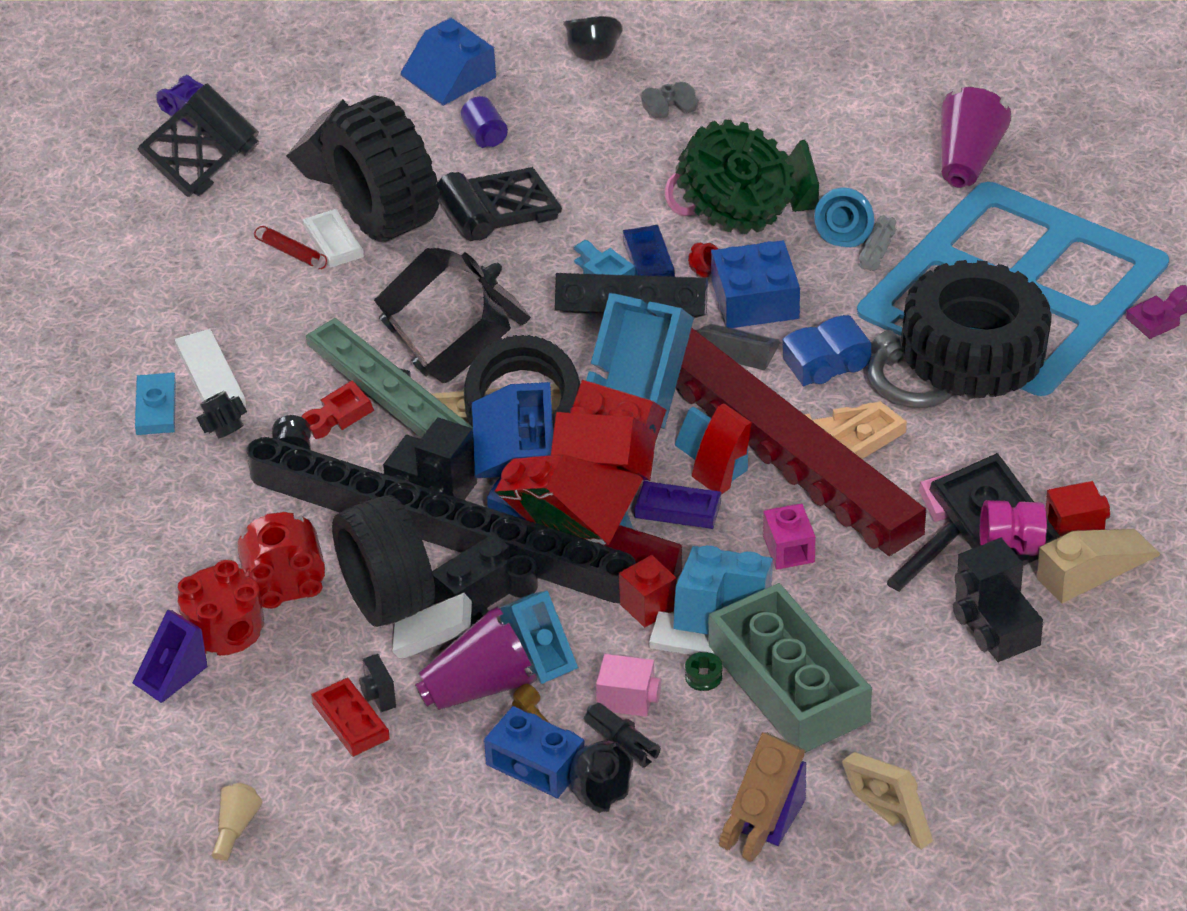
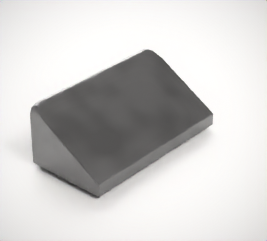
[698,323,781,370]

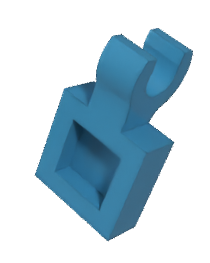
[574,240,635,275]

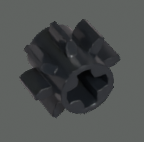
[196,391,247,439]

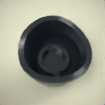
[563,16,623,60]

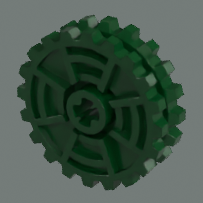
[675,119,796,234]

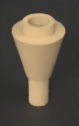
[211,783,263,861]

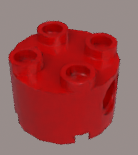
[237,512,325,609]
[177,560,264,656]

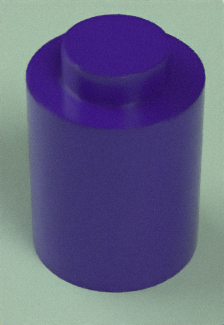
[460,96,508,148]

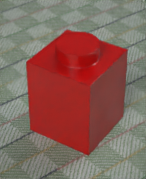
[1045,481,1110,537]
[619,555,677,628]

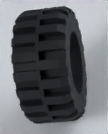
[321,95,440,241]
[900,260,1052,398]

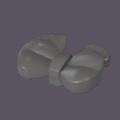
[642,81,699,118]

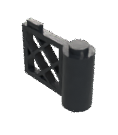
[137,83,260,197]
[436,167,562,241]

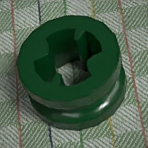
[685,652,723,691]

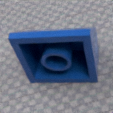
[400,17,496,106]

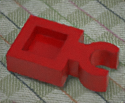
[301,380,374,439]

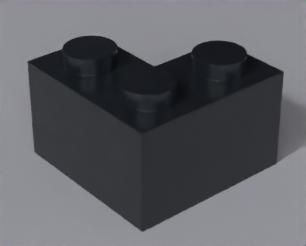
[383,417,477,500]
[953,537,1043,662]

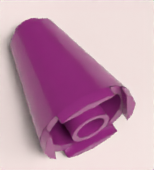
[941,87,1012,188]
[415,607,537,710]

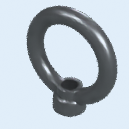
[868,330,954,408]

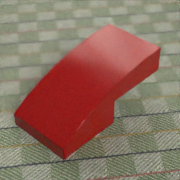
[692,403,752,495]

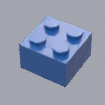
[711,240,800,328]

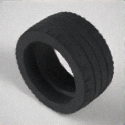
[464,335,580,435]
[332,495,435,627]

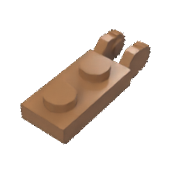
[718,732,805,862]

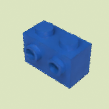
[484,706,585,799]

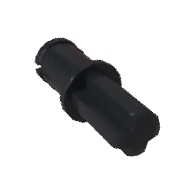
[584,702,661,768]

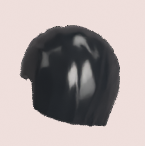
[569,740,633,813]

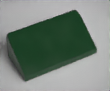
[786,140,819,212]

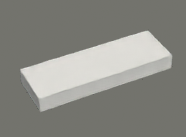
[175,329,246,406]

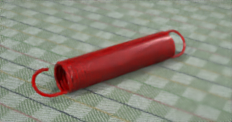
[254,226,327,269]

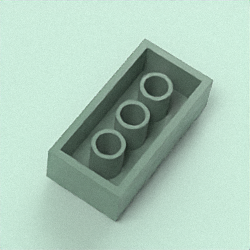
[708,583,872,753]

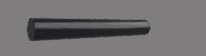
[887,520,960,592]

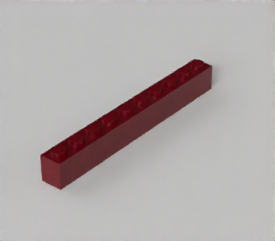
[654,315,926,557]

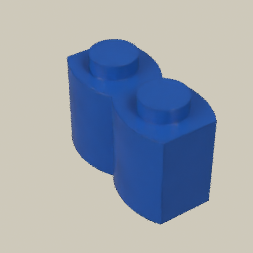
[782,315,871,386]

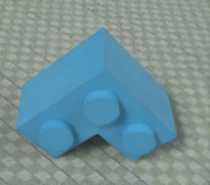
[674,545,773,635]

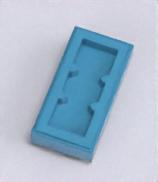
[135,372,176,435]

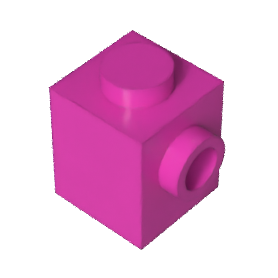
[763,503,816,570]

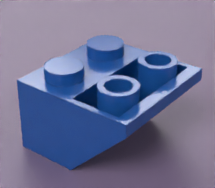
[472,382,553,478]

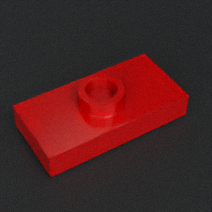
[311,677,390,757]

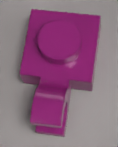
[1126,285,1187,339]

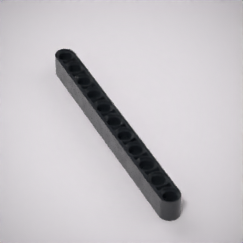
[247,437,636,603]

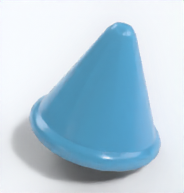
[814,188,874,247]

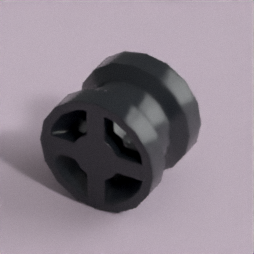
[272,415,311,450]

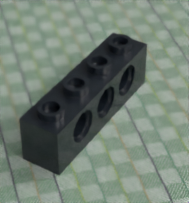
[554,273,708,315]

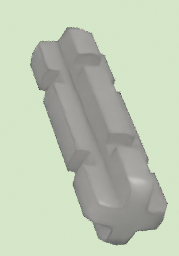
[859,215,897,271]

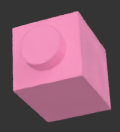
[596,654,661,717]

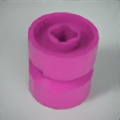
[980,500,1047,555]

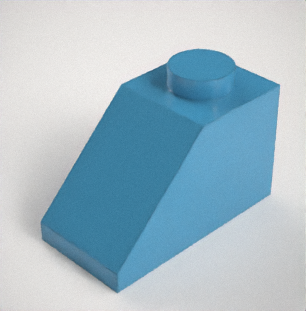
[499,591,578,684]

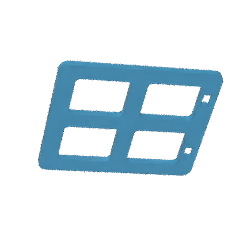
[857,182,1169,396]

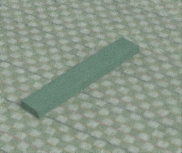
[306,317,473,438]

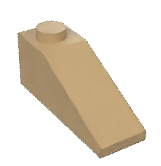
[1037,529,1160,603]

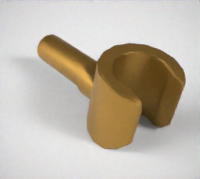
[512,683,550,723]

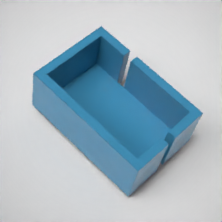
[586,293,694,429]

